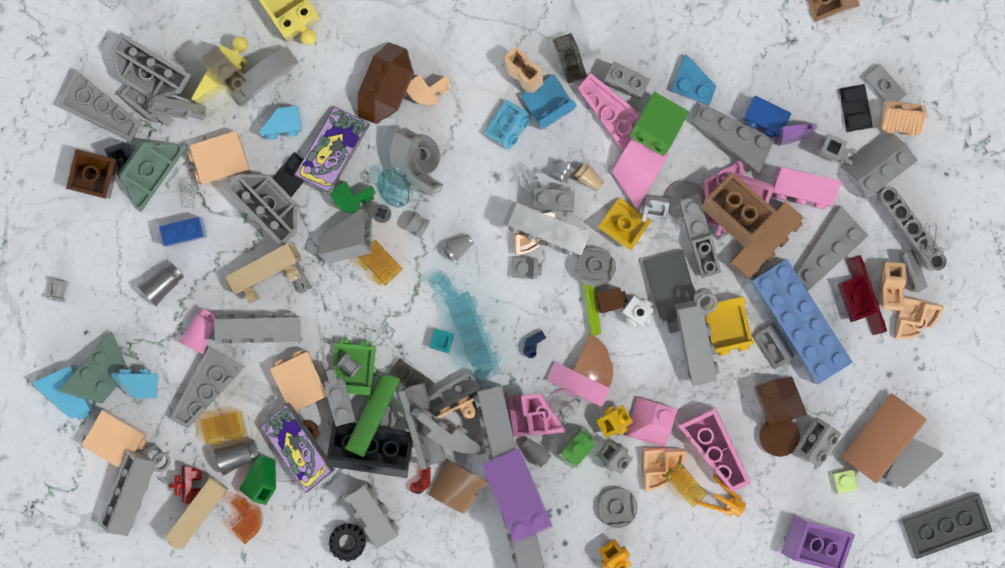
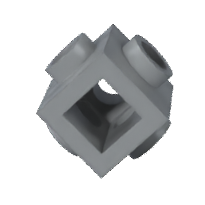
[596,439,633,474]

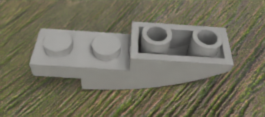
[679,193,721,278]
[411,407,486,454]

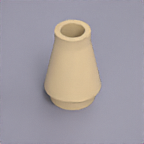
[574,162,604,191]

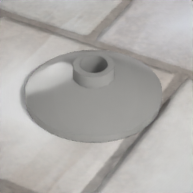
[416,134,441,174]
[664,181,705,221]

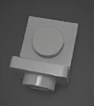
[512,257,542,279]

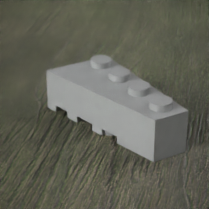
[214,313,301,344]

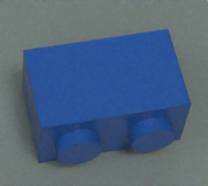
[742,95,792,138]
[159,217,207,247]

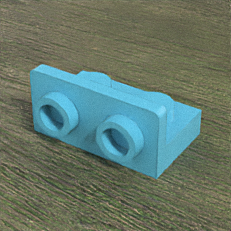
[484,99,531,150]

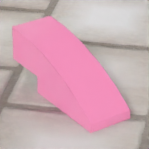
[546,361,611,407]

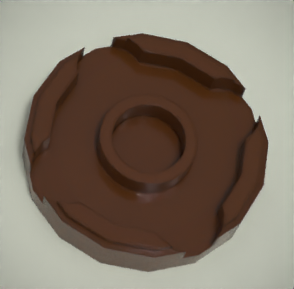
[759,420,800,457]

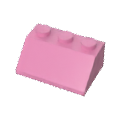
[772,167,842,210]

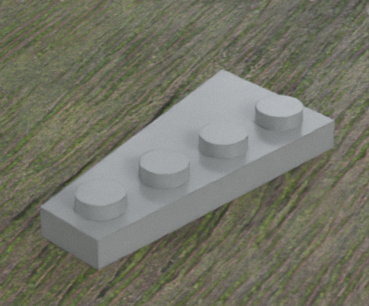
[58,69,141,142]
[796,206,869,290]
[170,347,245,428]

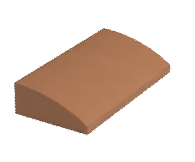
[841,393,927,484]

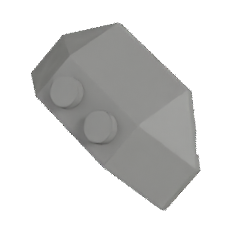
[110,33,192,99]
[225,174,298,246]

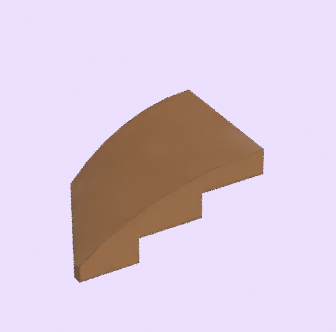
[429,458,488,514]

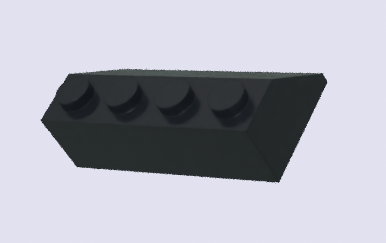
[327,420,413,478]

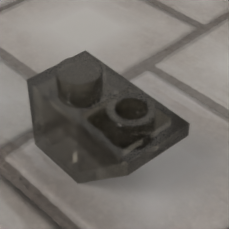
[552,33,587,84]

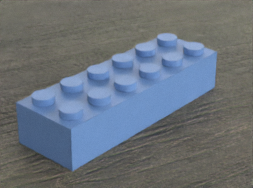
[750,259,853,384]

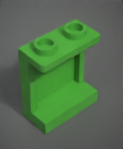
[629,92,689,156]
[333,339,376,395]

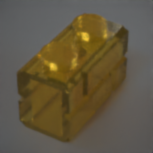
[358,240,404,286]

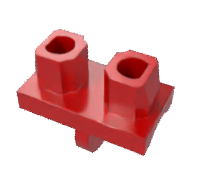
[168,465,202,504]

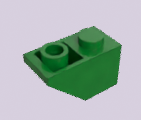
[239,454,276,505]

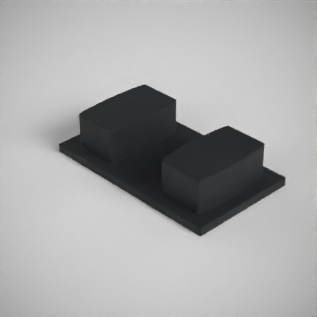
[839,84,873,132]
[273,152,304,197]

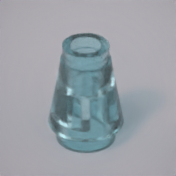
[429,271,458,301]

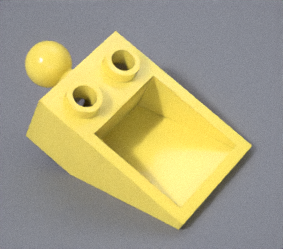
[259,0,321,45]
[192,36,248,104]

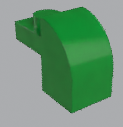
[330,182,377,213]

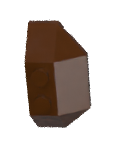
[358,42,414,124]

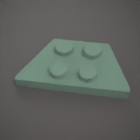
[118,140,186,212]
[58,331,128,404]

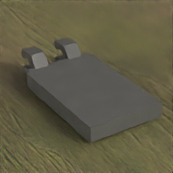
[643,250,695,333]

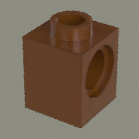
[596,288,628,313]

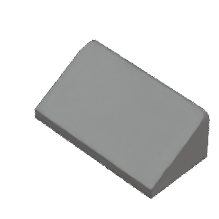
[899,250,928,292]
[753,322,795,369]

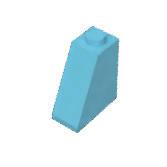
[33,365,94,421]

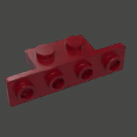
[837,255,887,335]

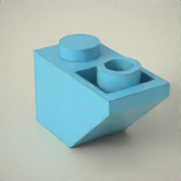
[260,106,303,140]
[111,369,158,398]

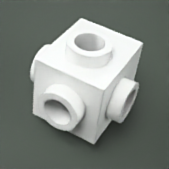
[622,296,654,327]

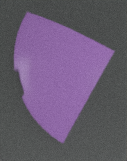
[778,123,818,146]

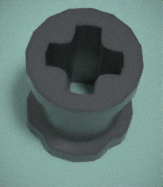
[372,204,391,223]

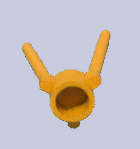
[693,475,746,517]

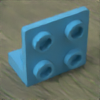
[521,75,577,130]

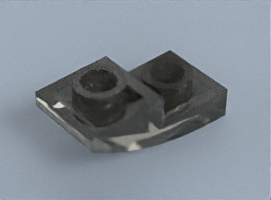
[388,358,435,393]

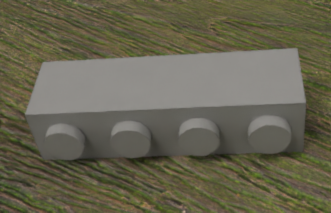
[504,201,590,257]

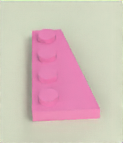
[577,73,641,152]

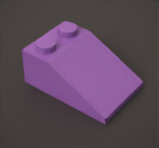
[781,515,855,568]

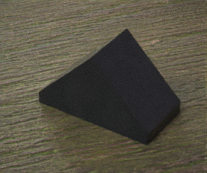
[104,142,132,180]

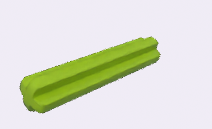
[583,283,602,336]

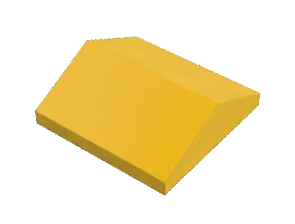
[598,197,652,251]

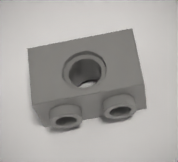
[604,61,650,100]

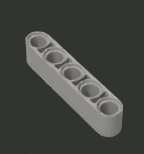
[877,187,947,271]

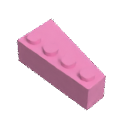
[678,407,751,492]

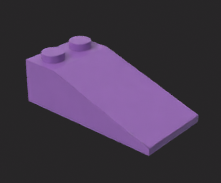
[481,448,553,543]

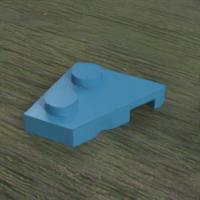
[671,55,717,106]

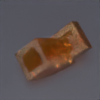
[231,496,263,544]

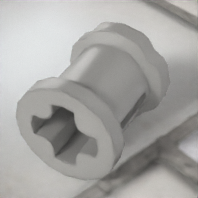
[47,279,69,302]
[336,352,363,379]

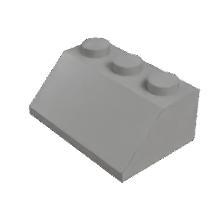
[841,132,918,199]

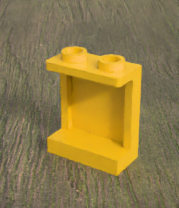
[705,296,754,356]

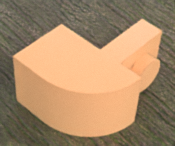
[406,74,451,107]
[880,262,907,311]

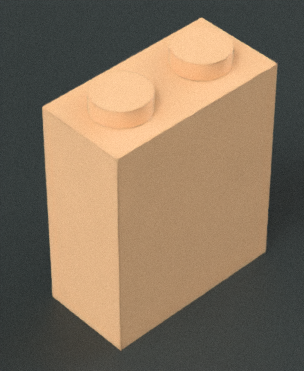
[188,131,251,186]
[270,350,327,411]
[81,409,148,468]

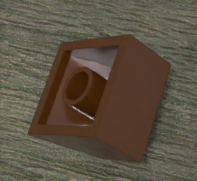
[66,149,116,199]
[754,377,807,429]

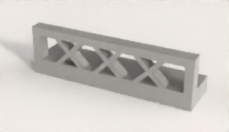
[399,382,446,470]

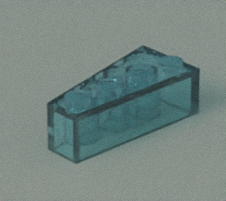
[446,291,501,382]

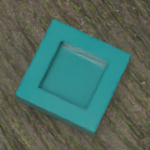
[429,328,454,354]

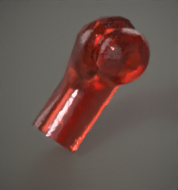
[410,467,431,494]

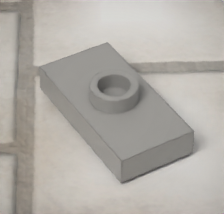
[864,64,907,102]

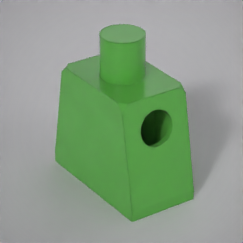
[557,426,597,468]

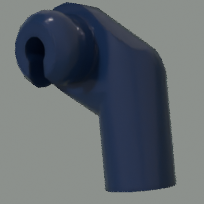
[523,330,546,359]

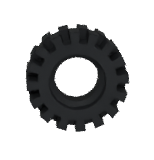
[328,523,366,562]

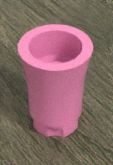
[178,308,218,355]

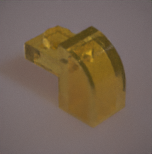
[665,461,708,508]

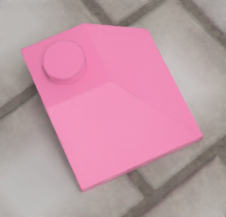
[625,397,678,447]

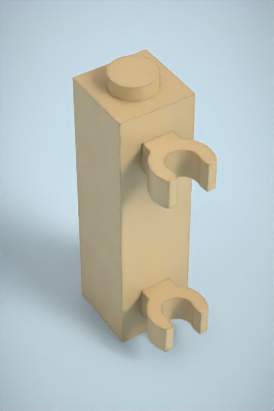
[225,242,302,304]
[165,476,229,550]

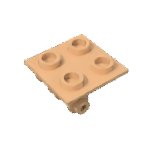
[437,396,476,419]

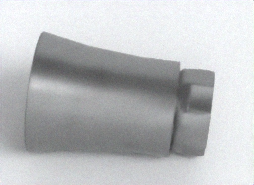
[137,262,184,307]
[214,439,259,476]

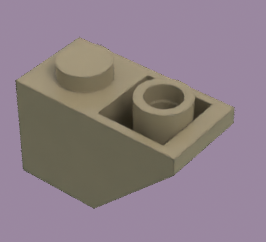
[201,46,249,95]

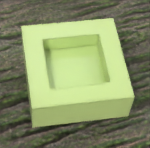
[833,469,858,494]

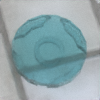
[377,168,413,208]

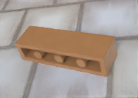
[729,201,804,279]

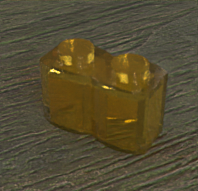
[200,411,247,447]

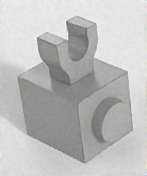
[817,134,858,165]

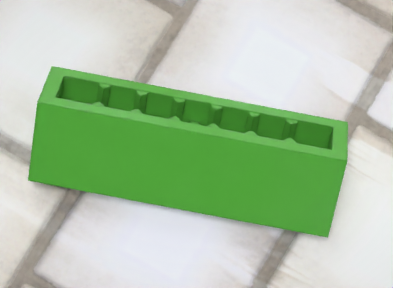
[345,375,400,457]

